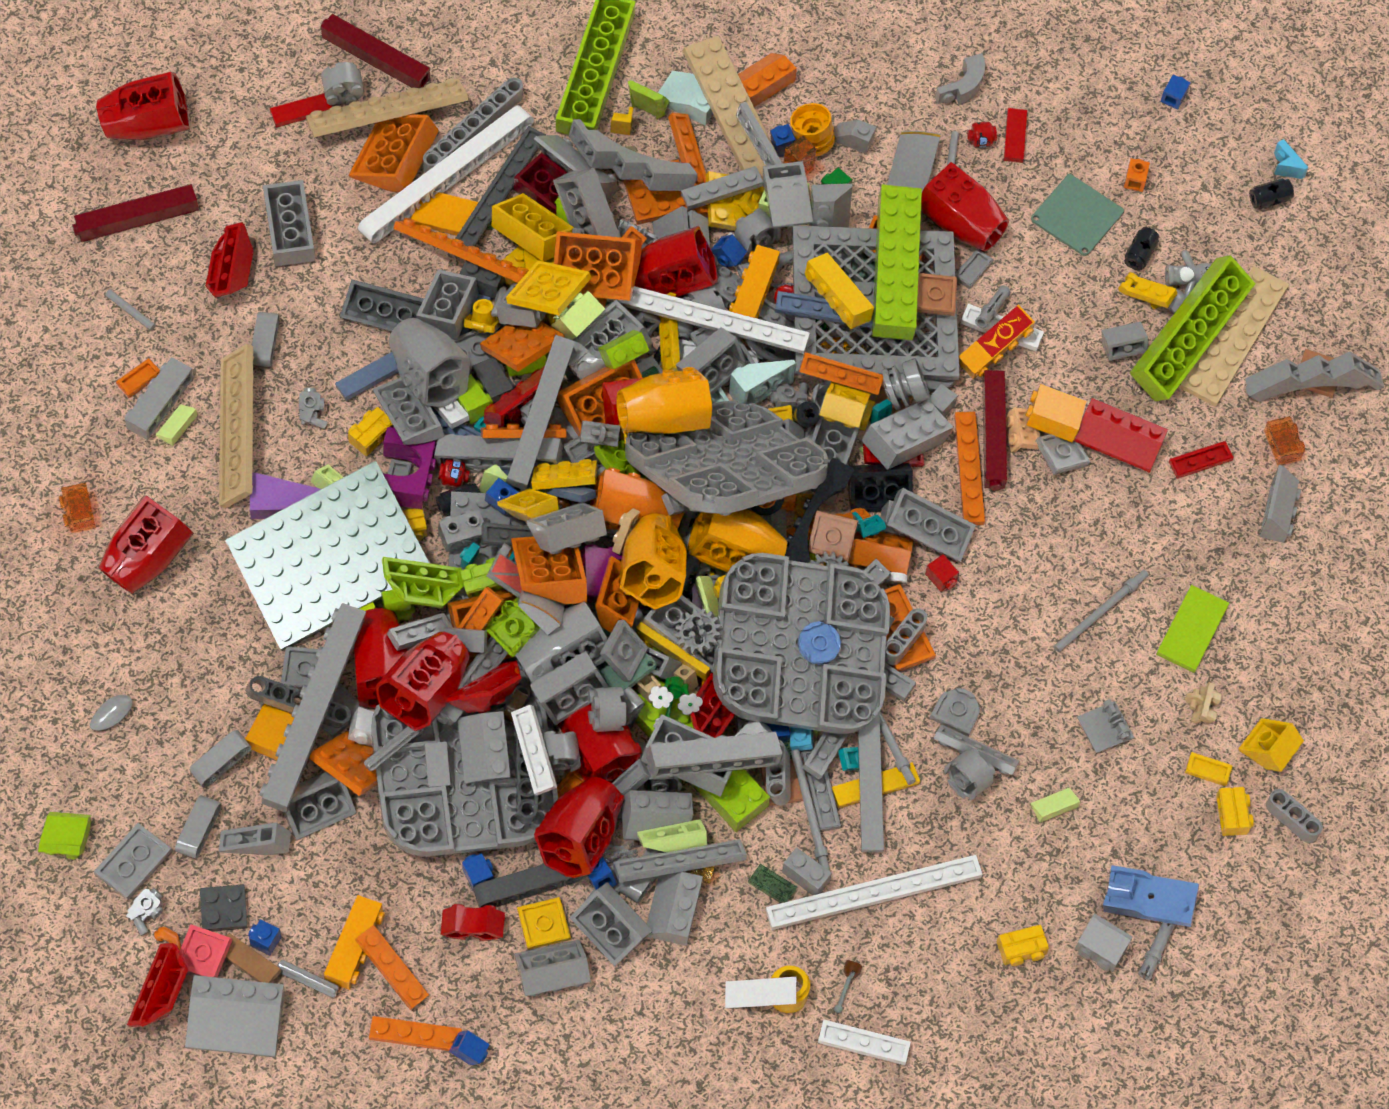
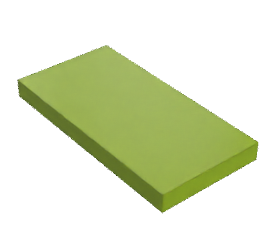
[1156,585,1229,673]

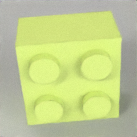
[551,291,605,340]

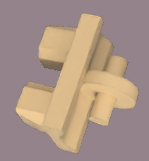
[1185,682,1222,724]

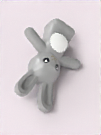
[1165,250,1211,296]

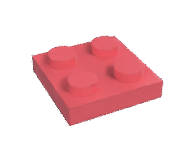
[180,924,233,978]

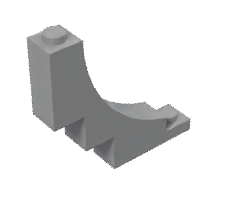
[569,119,697,191]
[1245,352,1384,402]

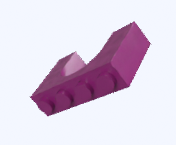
[383,427,437,510]
[580,544,652,610]

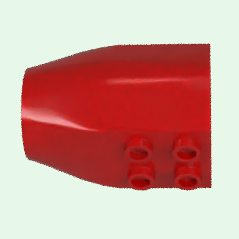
[96,72,190,140]
[921,162,1009,252]
[634,226,718,297]
[98,495,194,594]
[354,608,407,709]
[375,632,469,731]
[557,703,642,783]
[534,777,625,878]

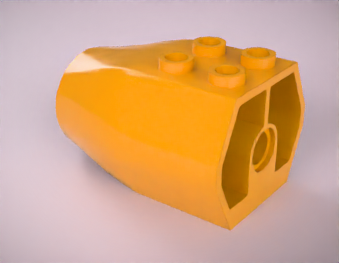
[616,367,712,434]
[687,509,787,572]
[620,514,686,610]

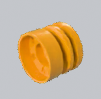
[790,103,835,157]

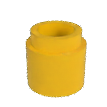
[771,965,810,1013]

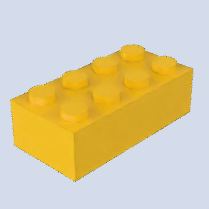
[491,193,574,262]

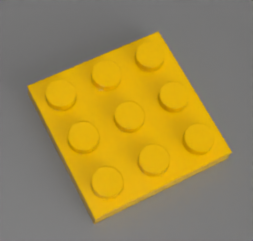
[506,260,591,315]

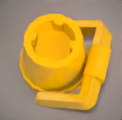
[463,299,501,333]

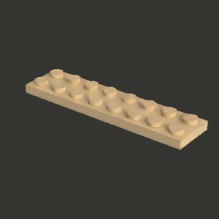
[682,35,776,180]
[306,79,468,137]
[1180,266,1289,407]
[219,344,254,508]

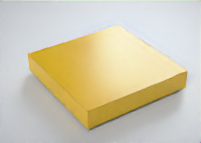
[517,897,571,950]

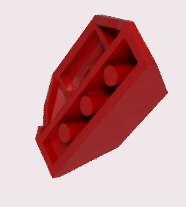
[205,222,254,298]
[446,661,522,714]
[689,673,735,738]
[127,943,188,1027]

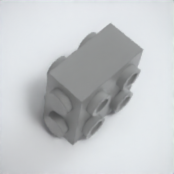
[496,283,546,327]

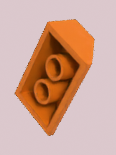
[738,53,797,107]
[848,532,914,575]
[595,556,639,633]

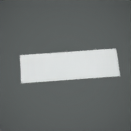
[725,977,796,1008]

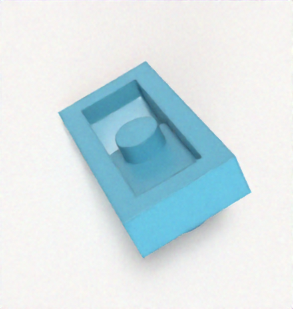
[1274,139,1308,179]
[789,726,813,751]

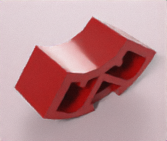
[440,904,505,941]

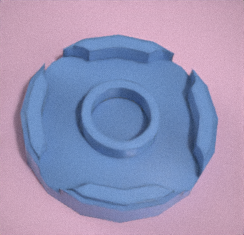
[798,621,841,665]

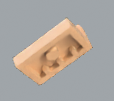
[1006,407,1040,453]

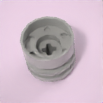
[882,358,930,411]

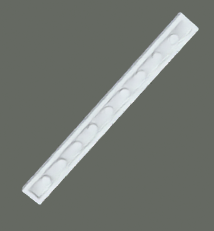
[607,286,810,354]
[766,855,983,930]

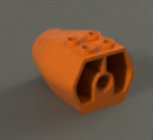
[590,468,682,531]

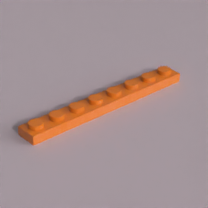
[393,218,529,283]

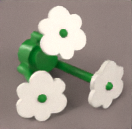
[649,676,703,728]

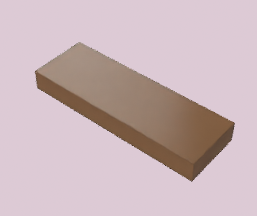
[225,933,281,983]

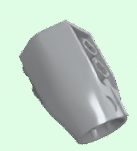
[564,300,653,382]
[389,318,470,407]
[515,601,608,684]

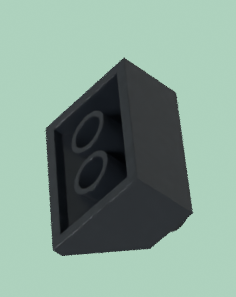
[847,463,913,512]

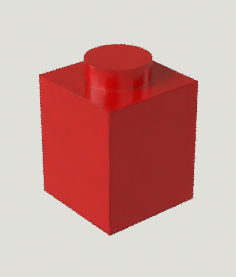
[925,554,959,592]

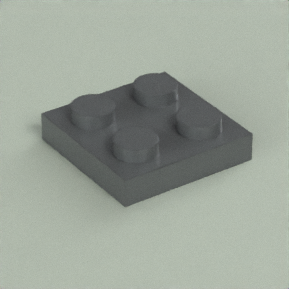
[200,884,247,932]

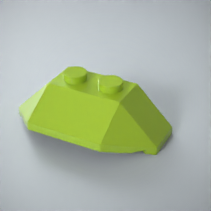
[382,557,464,608]

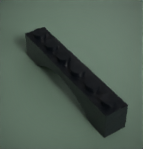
[785,458,854,563]

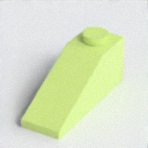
[637,819,707,852]

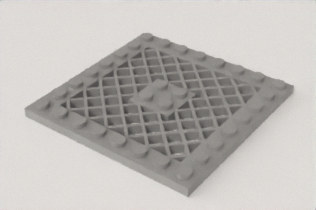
[792,225,959,380]

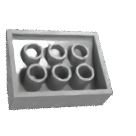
[534,135,619,202]
[185,975,285,1057]

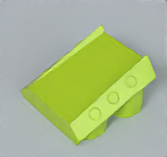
[628,80,670,120]
[594,440,646,479]
[485,597,540,657]
[38,812,91,860]

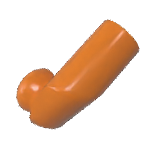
[154,927,181,950]

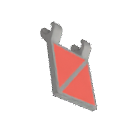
[486,543,522,598]

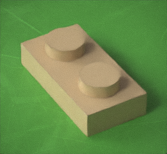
[612,508,640,555]

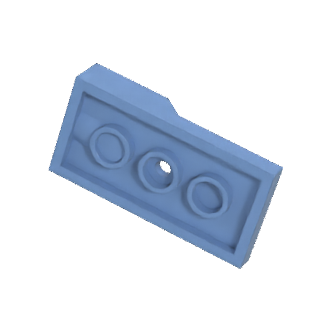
[1103,865,1199,927]

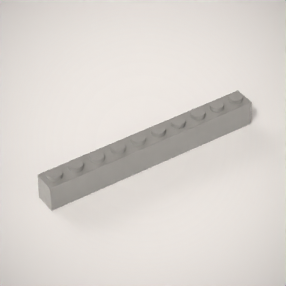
[259,603,366,813]

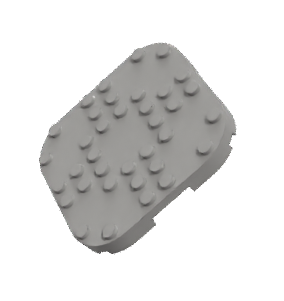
[625,401,828,516]
[713,553,890,734]
[371,680,558,857]

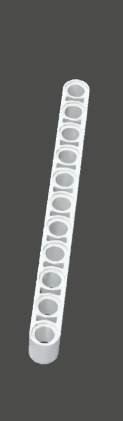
[358,105,534,243]

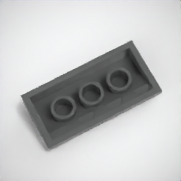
[340,279,424,332]

